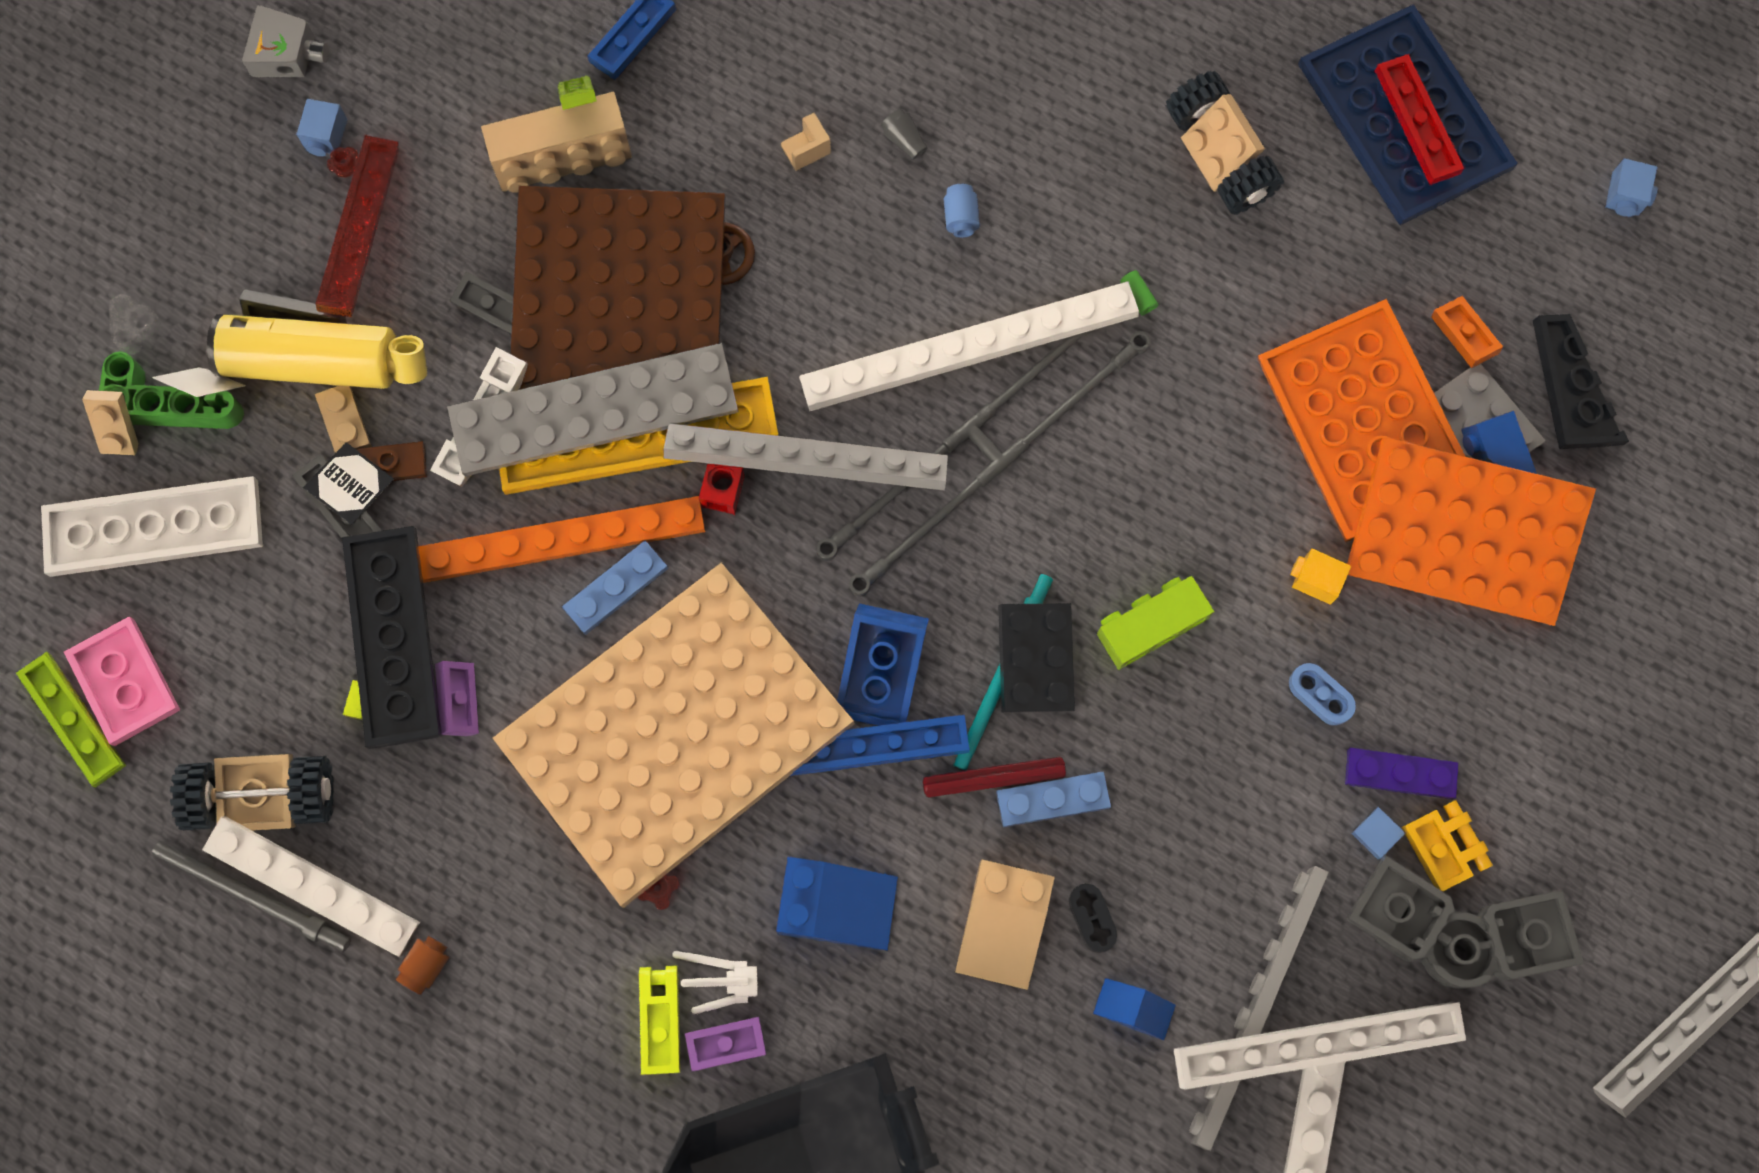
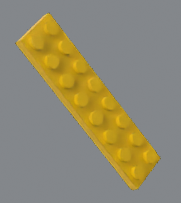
[499,377,779,495]

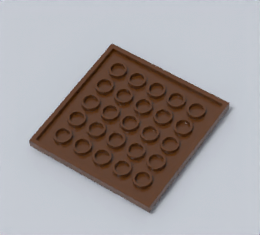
[511,186,726,390]

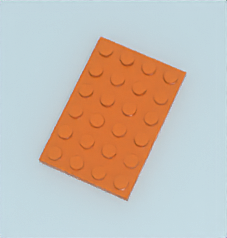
[1258,299,1465,543]
[1347,436,1596,626]

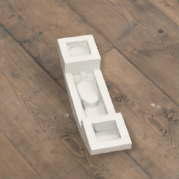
[430,347,528,487]

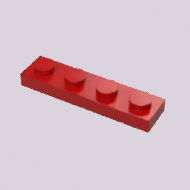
[1375,54,1465,185]

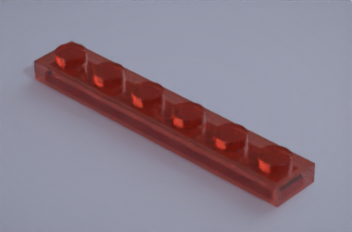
[316,135,399,318]

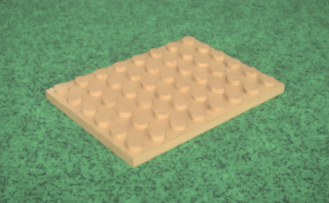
[493,563,854,908]

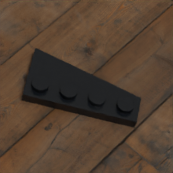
[1533,314,1629,449]

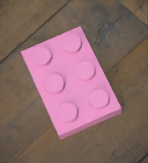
[64,617,180,746]

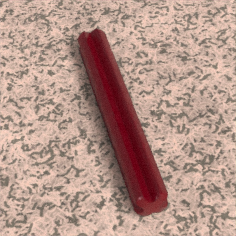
[922,757,1066,798]

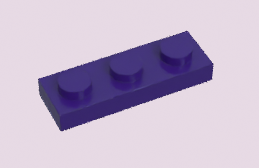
[1345,748,1458,800]

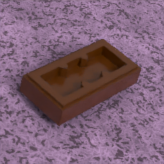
[356,441,427,481]

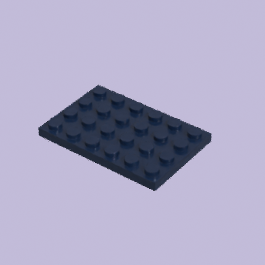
[1298,4,1518,225]

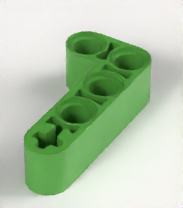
[99,351,244,429]

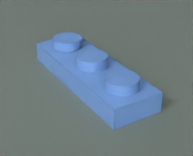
[562,540,668,635]
[996,771,1111,828]

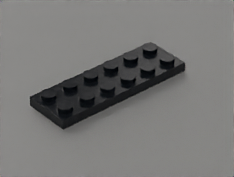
[342,526,442,749]

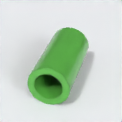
[1120,270,1159,316]

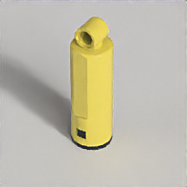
[207,314,427,389]

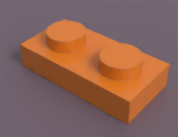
[1431,296,1503,368]

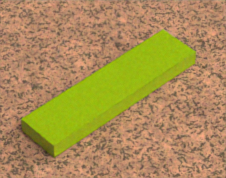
[558,75,597,110]
[16,652,126,788]

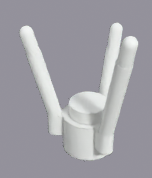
[672,951,757,1014]

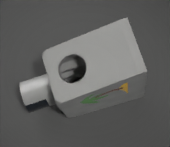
[242,5,329,77]

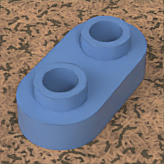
[1289,663,1356,725]

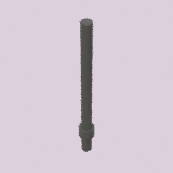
[152,841,351,952]

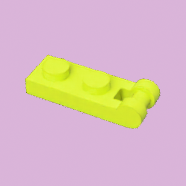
[639,965,680,1075]

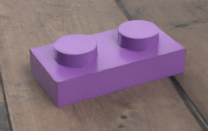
[435,661,479,736]
[685,1017,767,1071]

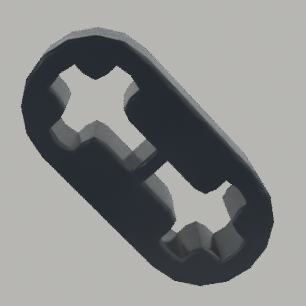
[1069,883,1117,953]

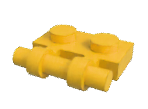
[1401,800,1493,891]

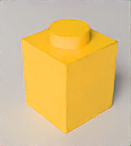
[1290,548,1351,605]

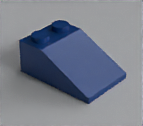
[837,603,929,726]
[776,857,898,951]

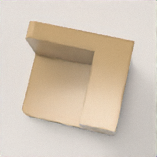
[781,113,831,171]

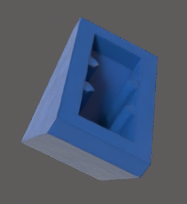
[1093,978,1176,1041]

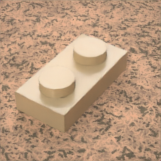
[315,386,372,453]
[82,390,138,455]

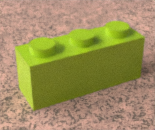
[1097,576,1215,670]

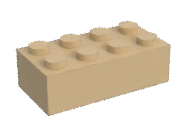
[481,92,632,193]

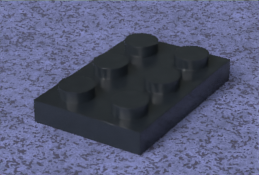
[998,603,1075,713]

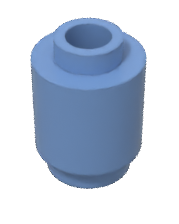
[944,184,980,237]

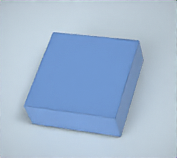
[1351,807,1405,860]

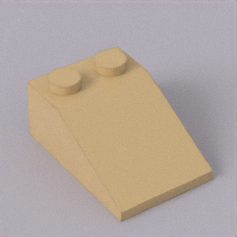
[955,860,1054,990]

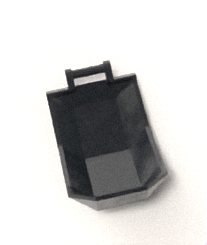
[662,1053,940,1173]

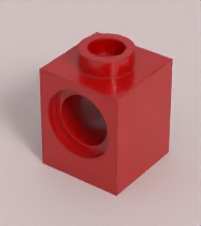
[699,463,745,515]

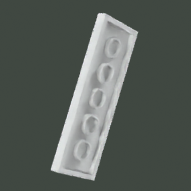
[41,476,263,577]

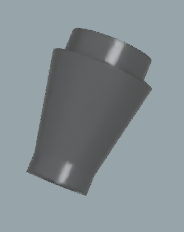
[881,108,928,160]

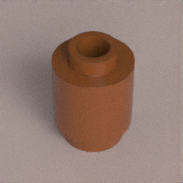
[396,936,450,995]

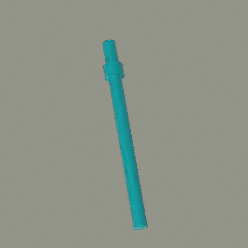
[953,574,1053,771]

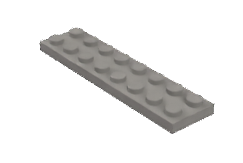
[447,343,738,476]

